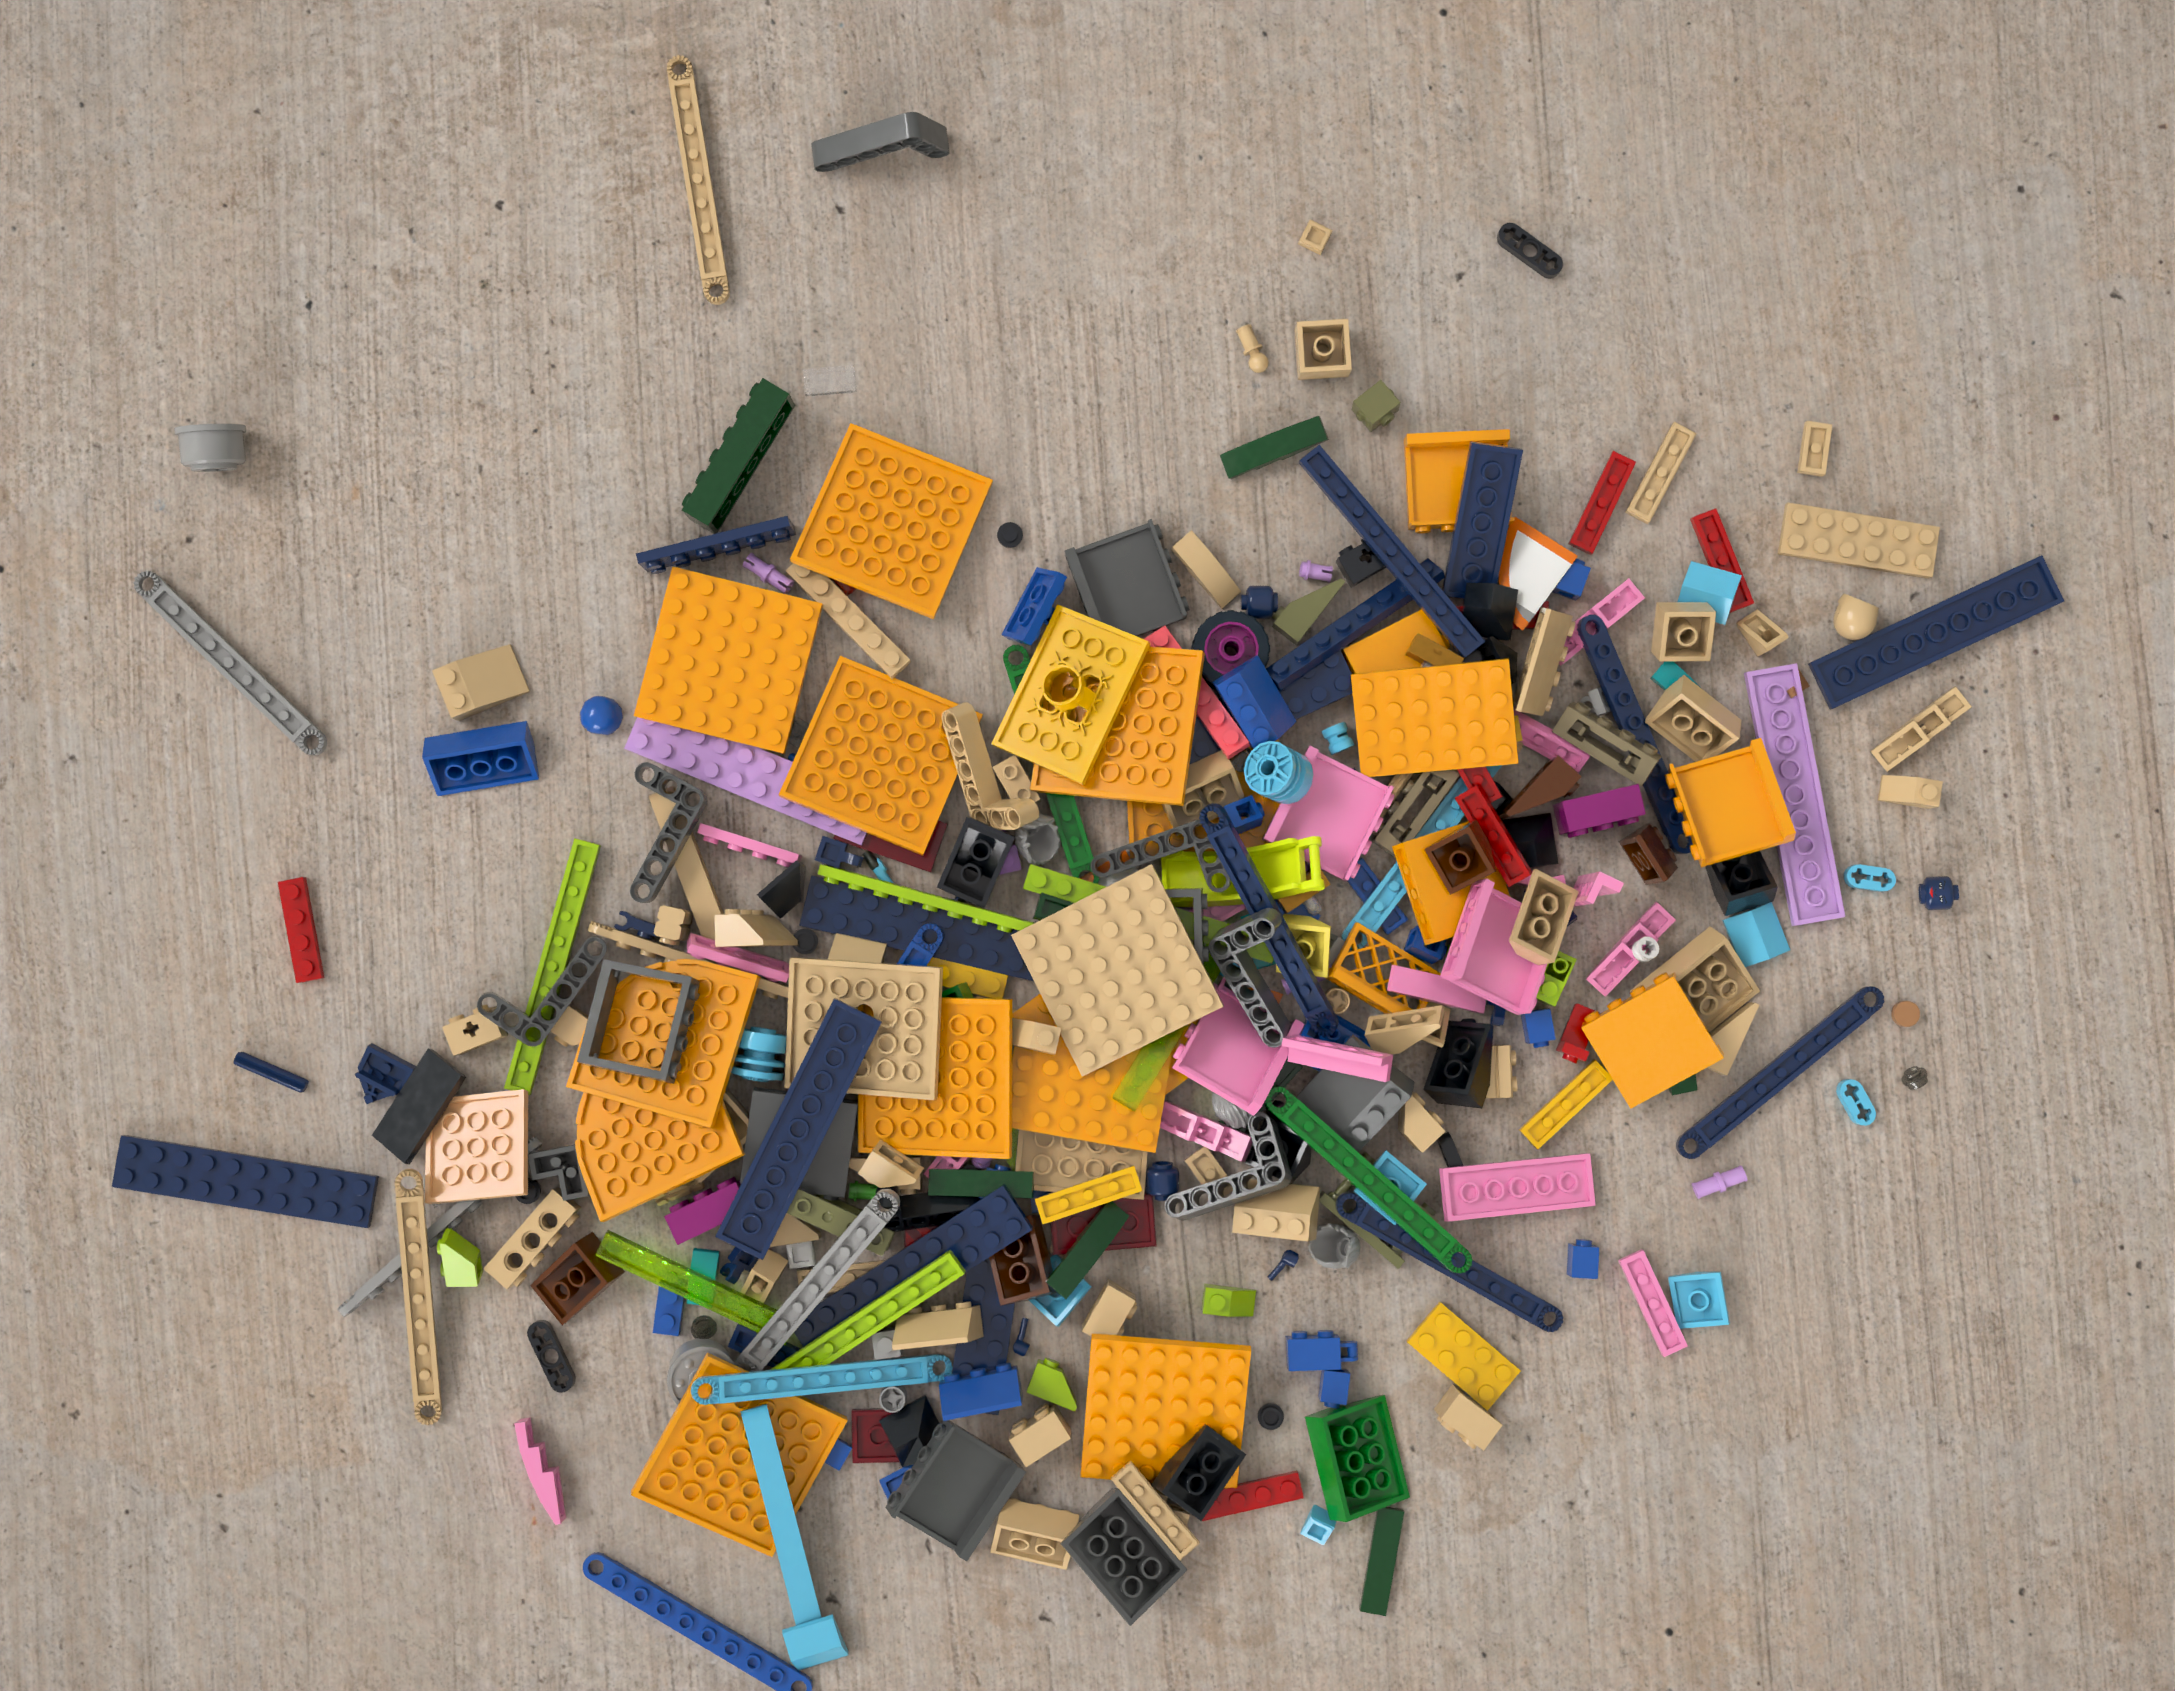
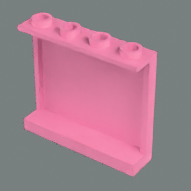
[1262,746,1395,882]
[1440,878,1547,1015]
[1172,977,1305,1116]

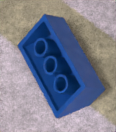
[422,721,539,796]

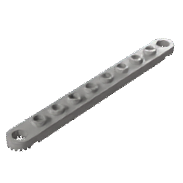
[133,571,327,756]
[337,1136,542,1317]
[734,1189,900,1372]

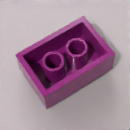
[1552,784,1646,838]
[664,1176,741,1245]

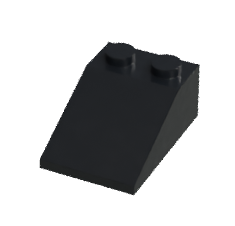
[936,816,1015,908]
[1705,851,1778,916]
[1423,1020,1494,1109]
[1151,1424,1247,1521]

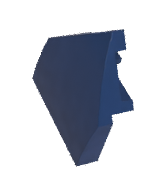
[355,1043,416,1104]

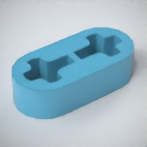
[1843,864,1896,892]
[1836,1079,1876,1126]

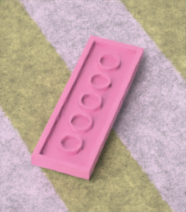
[1439,1153,1596,1222]

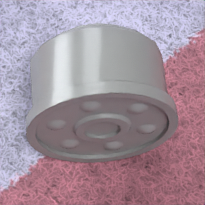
[174,424,246,472]
[667,1338,735,1405]

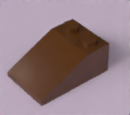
[1499,755,1582,820]
[1618,824,1678,885]
[530,1232,625,1326]

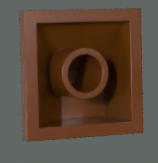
[1424,820,1496,895]

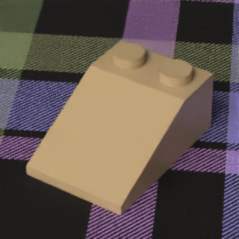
[432,644,530,721]

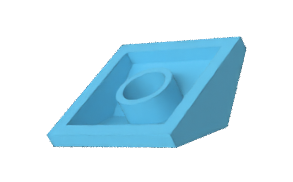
[1678,561,1742,625]
[1722,902,1790,967]
[1354,1150,1427,1225]
[1029,1255,1092,1327]
[1668,1272,1730,1329]
[782,1614,849,1671]

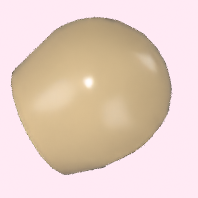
[1833,593,1879,640]

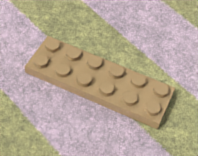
[1778,503,1940,579]

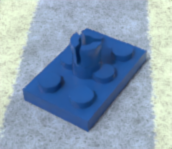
[1001,567,1067,646]

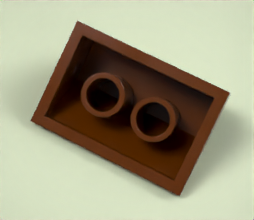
[989,1215,1057,1306]

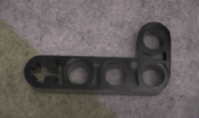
[876,1186,981,1232]

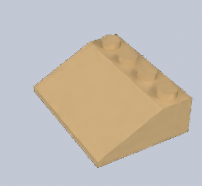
[1513,607,1576,716]
[1630,926,1760,1032]

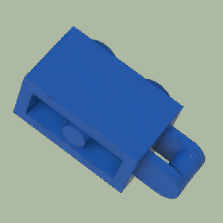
[1285,1330,1358,1371]

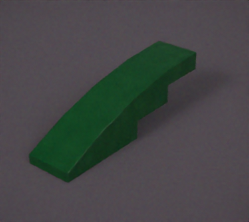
[1220,416,1329,479]
[1045,1201,1129,1299]

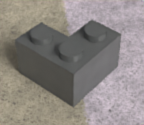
[528,1144,590,1201]

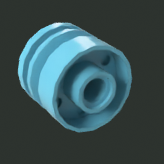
[1244,741,1313,804]
[731,1026,787,1082]

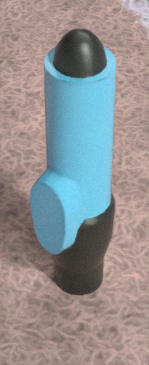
[862,850,895,884]

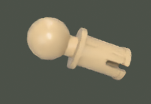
[1236,324,1269,373]

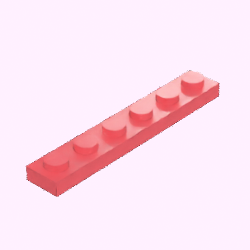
[1144,626,1250,760]

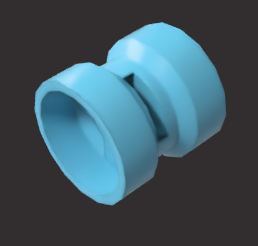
[1321,721,1355,755]

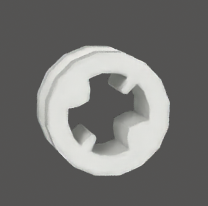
[1632,936,1659,962]

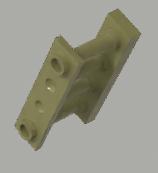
[1319,1151,1439,1269]
[787,1189,896,1257]

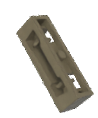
[1552,702,1662,787]
[1372,769,1460,859]

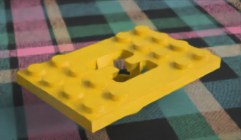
[991,604,1151,785]

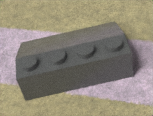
[1296,1035,1415,1153]
[1060,1488,1187,1626]

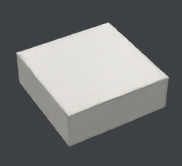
[786,1241,816,1269]

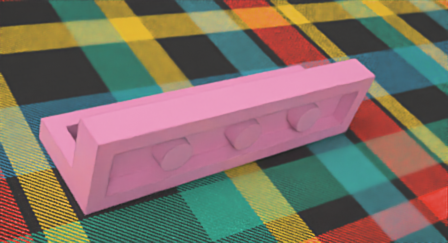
[1573,872,1624,907]
[1282,1035,1393,1082]

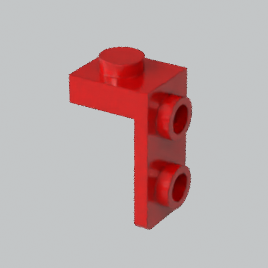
[1556,1003,1595,1064]

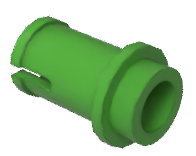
[849,1181,877,1202]

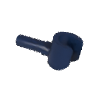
[1267,1250,1299,1281]
[1013,1318,1030,1356]

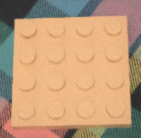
[425,1089,528,1204]

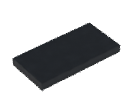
[372,1048,466,1165]

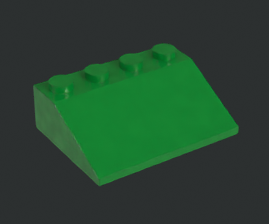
[1305,1395,1410,1522]

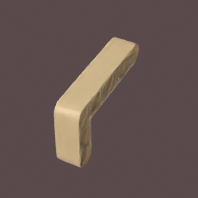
[941,702,1039,830]

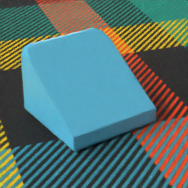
[1300,1505,1336,1545]

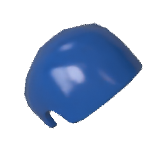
[580,696,623,735]

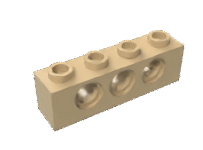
[484,1187,582,1289]

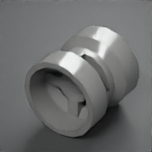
[879,1385,907,1413]

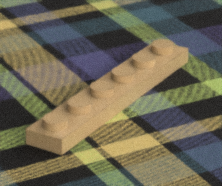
[785,563,911,679]

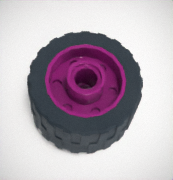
[1191,610,1270,689]

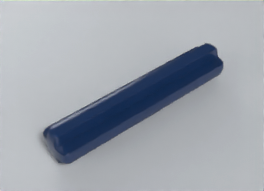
[233,1052,309,1093]

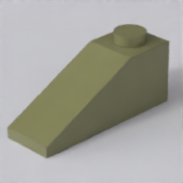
[1272,578,1346,645]

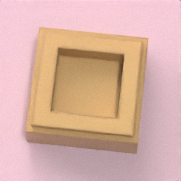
[1298,219,1333,255]

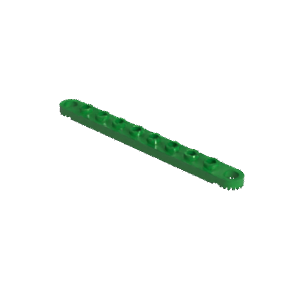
[1003,645,1099,884]
[1265,1087,1473,1273]

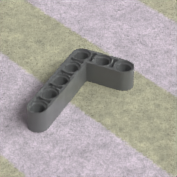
[811,112,950,172]
[630,762,708,903]
[1091,820,1231,892]
[1208,908,1291,1048]
[477,936,607,1046]
[1165,1112,1292,1221]

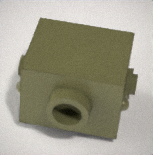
[1351,380,1401,432]

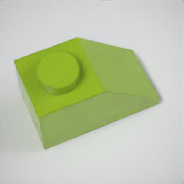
[1201,1283,1256,1317]
[1026,1358,1077,1412]

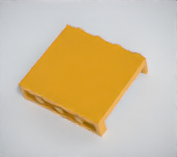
[1404,429,1515,534]
[1341,609,1450,674]
[1665,738,1796,867]
[1392,821,1512,945]
[1581,972,1724,1109]

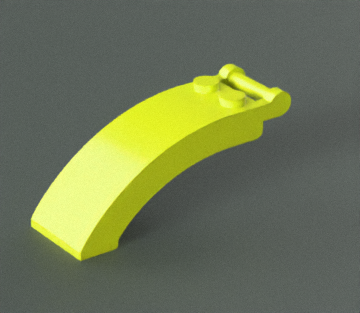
[1161,836,1325,907]

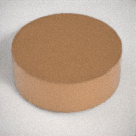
[1891,1001,1920,1027]

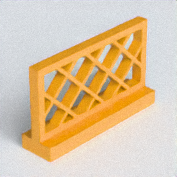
[1326,922,1441,1014]

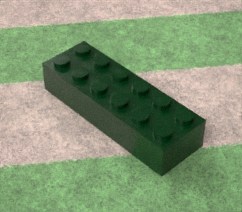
[682,378,795,534]

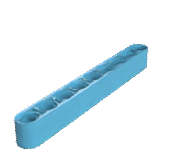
[741,1404,822,1625]

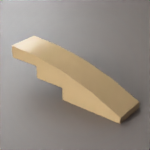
[1871,686,1972,772]

